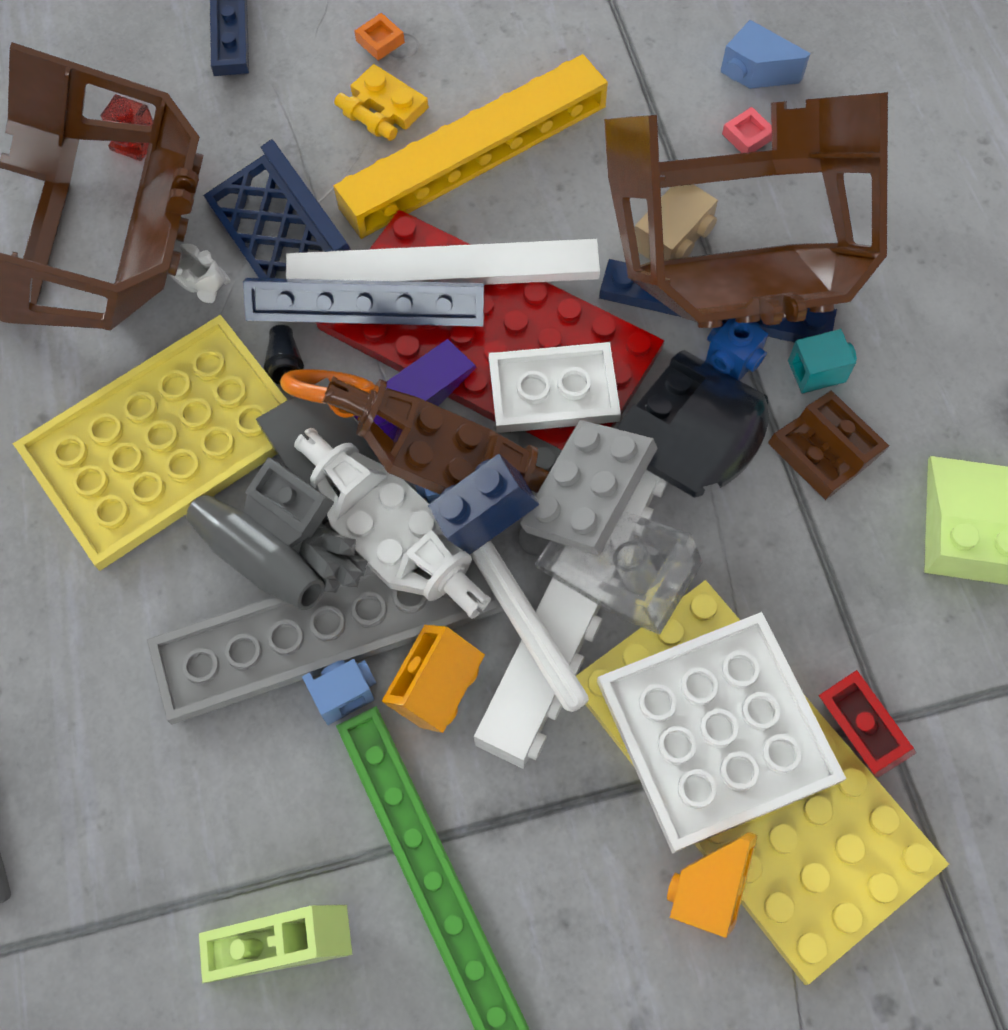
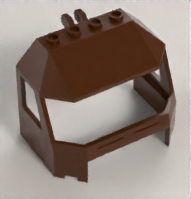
[0,42,204,331]
[604,92,888,328]

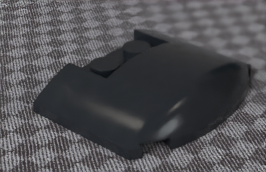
[616,350,769,498]

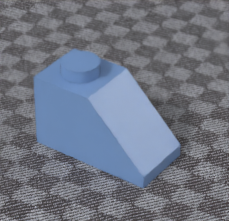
[720,20,810,89]

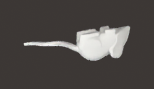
[169,244,231,303]

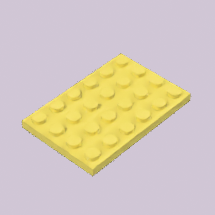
[12,314,287,571]

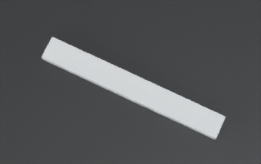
[286,239,600,285]

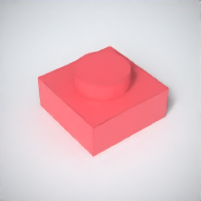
[722,107,772,153]

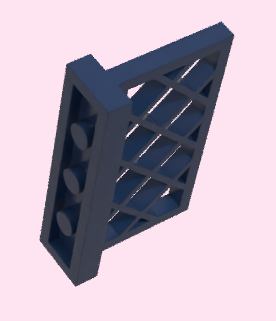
[203,139,351,278]

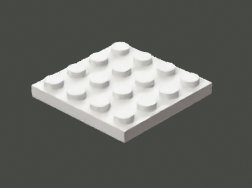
[597,612,846,854]

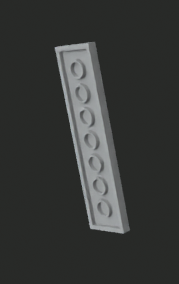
[147,550,504,725]

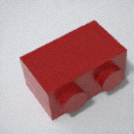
[818,670,916,778]

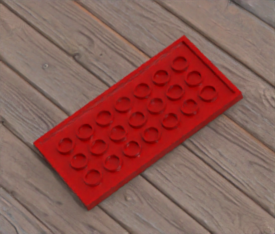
[316,209,665,450]

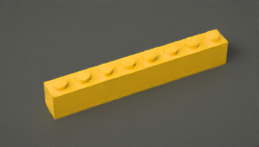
[333,54,608,239]

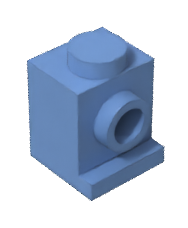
[302,659,377,725]

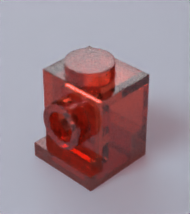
[100,94,153,161]

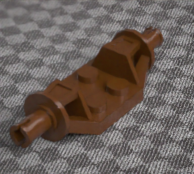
[322,376,550,495]

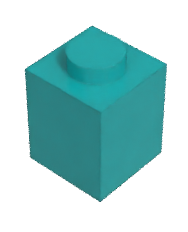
[788,329,857,394]

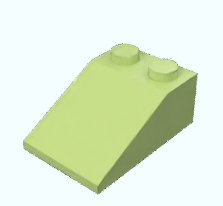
[924,456,1008,585]

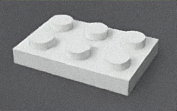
[489,342,621,433]

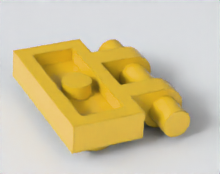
[334,64,429,141]

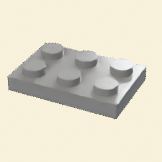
[520,420,658,556]

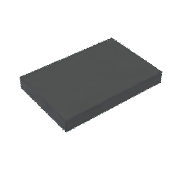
[256,378,381,525]

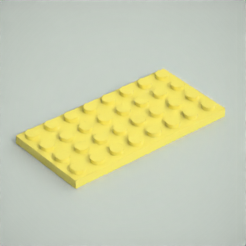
[576,580,949,985]

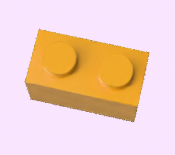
[381,625,485,733]

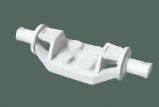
[294,428,491,619]

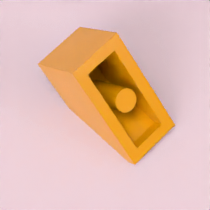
[667,832,758,938]

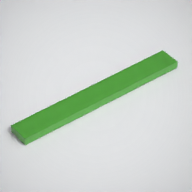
[336,706,530,1030]

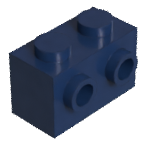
[428,454,540,555]

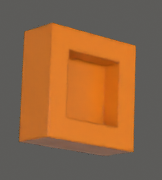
[354,13,405,61]

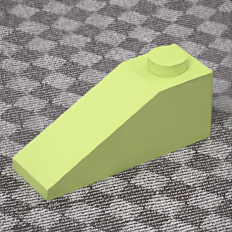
[199,905,353,983]

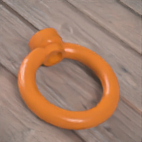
[280,369,375,418]

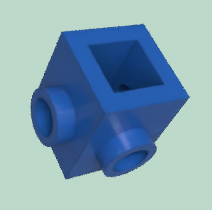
[705,318,769,380]

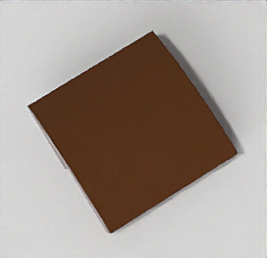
[768,390,890,500]

